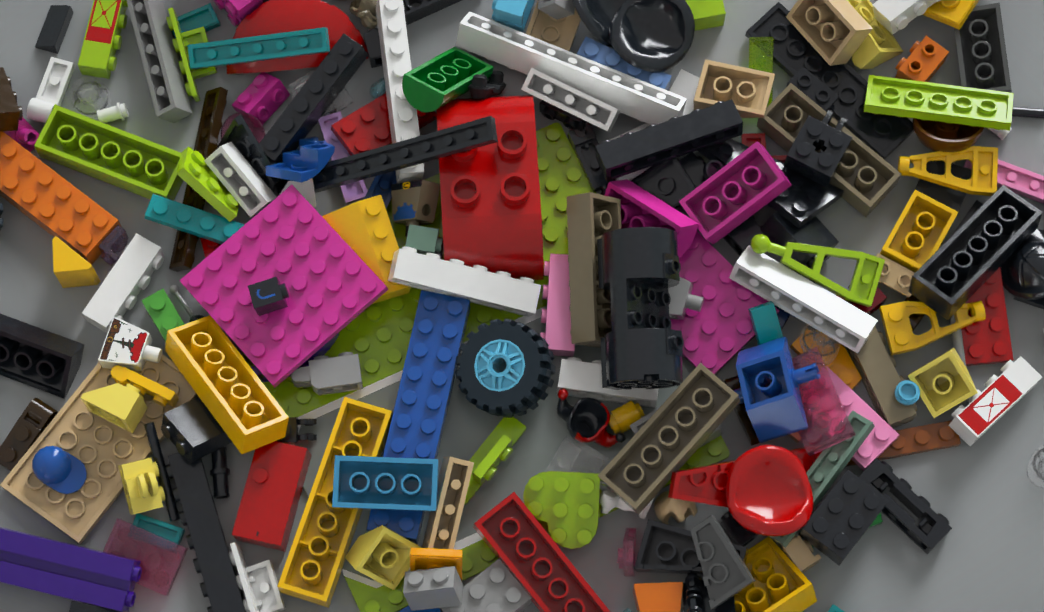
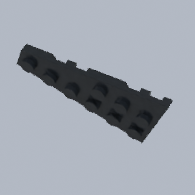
[697,139,844,228]

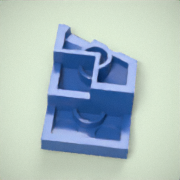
[266,136,335,183]

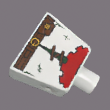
[98,316,162,372]

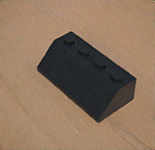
[0,313,85,399]

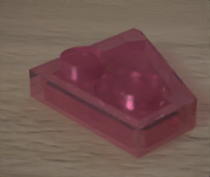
[618,528,636,577]

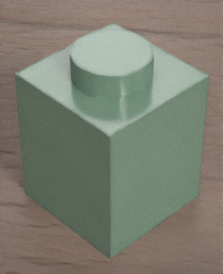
[405,224,443,255]

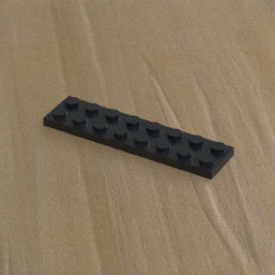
[745,2,914,160]

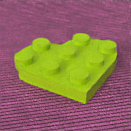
[523,471,601,549]

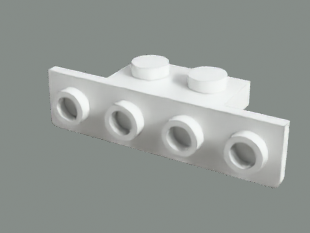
[229,542,286,612]

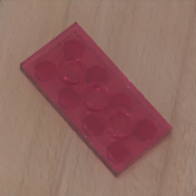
[792,347,856,456]

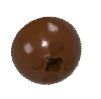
[913,118,984,152]

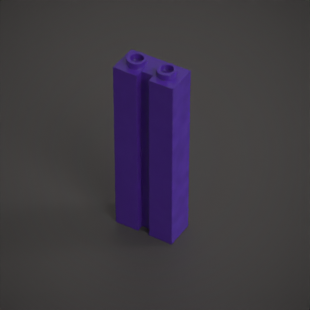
[0,527,142,612]

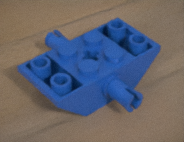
[733,336,821,443]

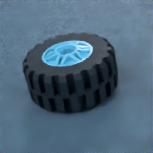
[455,319,555,418]

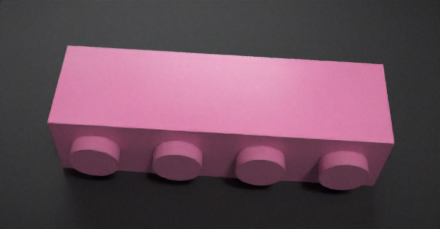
[540,253,575,357]

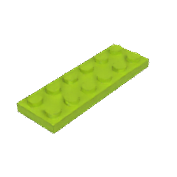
[864,75,1014,131]

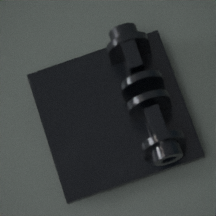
[682,572,736,612]

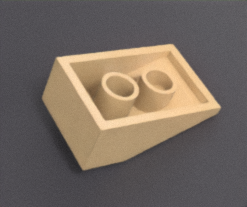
[693,59,775,118]

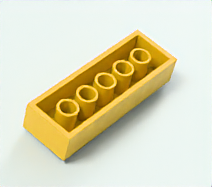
[165,315,289,454]

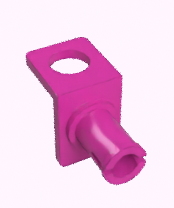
[3,118,40,152]

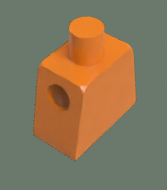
[633,582,683,612]

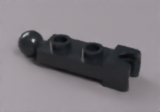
[568,123,616,195]

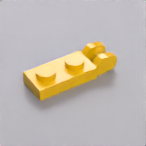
[110,365,179,407]

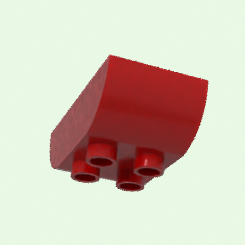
[436,95,544,280]

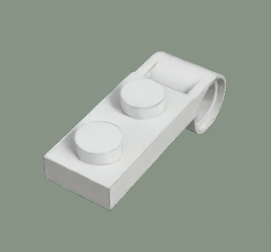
[26,57,75,123]

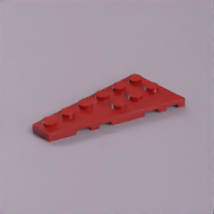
[668,446,823,507]

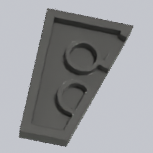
[690,515,755,609]

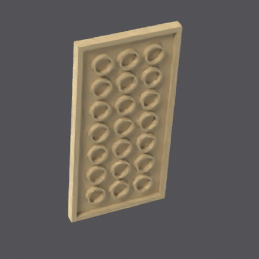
[0,354,198,545]

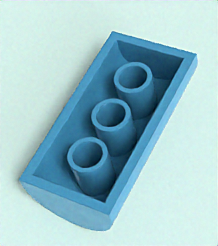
[332,455,439,511]

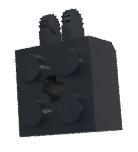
[784,110,853,188]

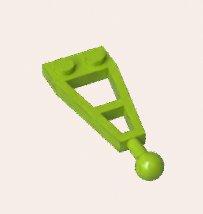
[751,234,885,307]

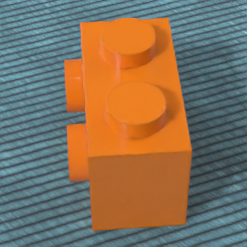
[895,35,949,82]

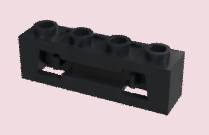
[859,458,952,555]

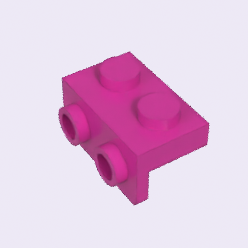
[231,72,290,128]

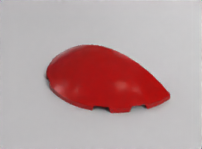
[226,0,368,74]

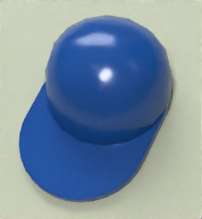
[32,446,87,494]

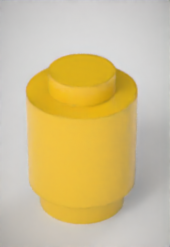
[608,401,645,434]

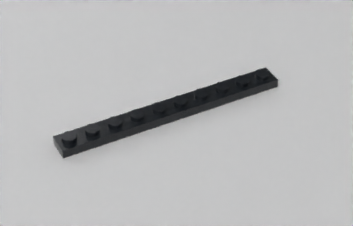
[277,116,498,196]

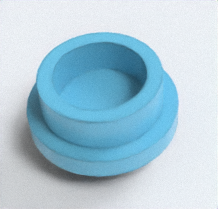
[894,380,920,405]

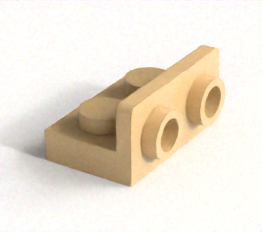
[876,253,915,298]

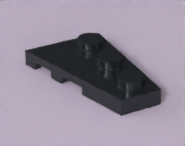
[217,114,281,192]

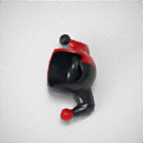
[557,389,626,448]

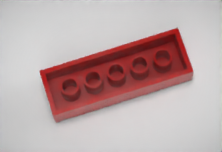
[473,492,610,612]

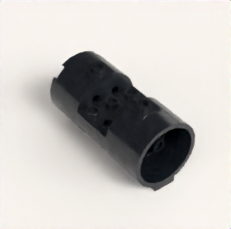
[597,227,684,390]

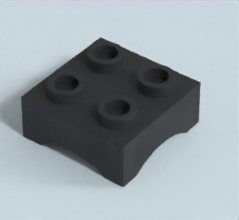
[915,161,972,212]

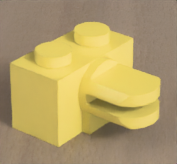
[118,458,165,515]

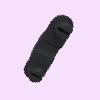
[468,71,506,99]

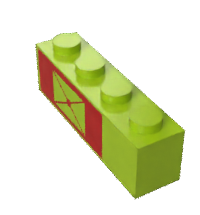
[78,0,128,79]

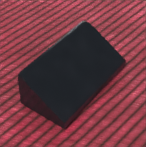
[35,5,74,54]

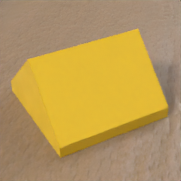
[52,236,101,288]

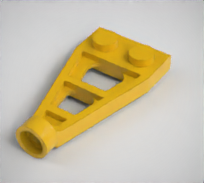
[898,146,998,196]
[879,301,986,355]

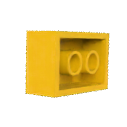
[880,190,958,273]

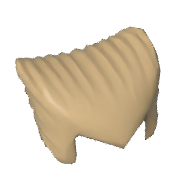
[654,491,698,524]

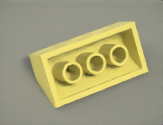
[847,0,903,69]

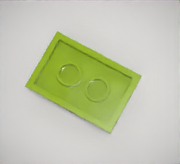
[176,146,239,222]

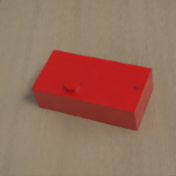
[232,441,311,552]

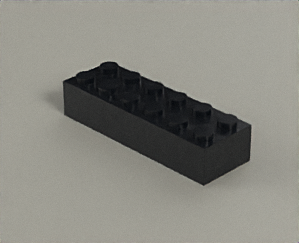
[908,185,1043,320]

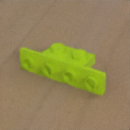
[166,8,217,102]
[464,417,526,505]

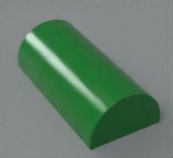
[402,47,494,112]

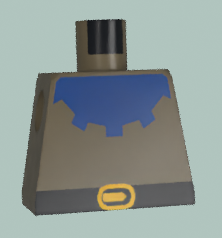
[391,180,440,237]

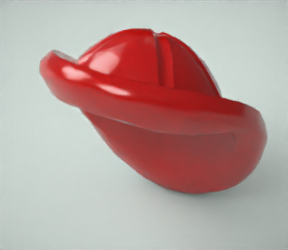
[725,444,814,536]

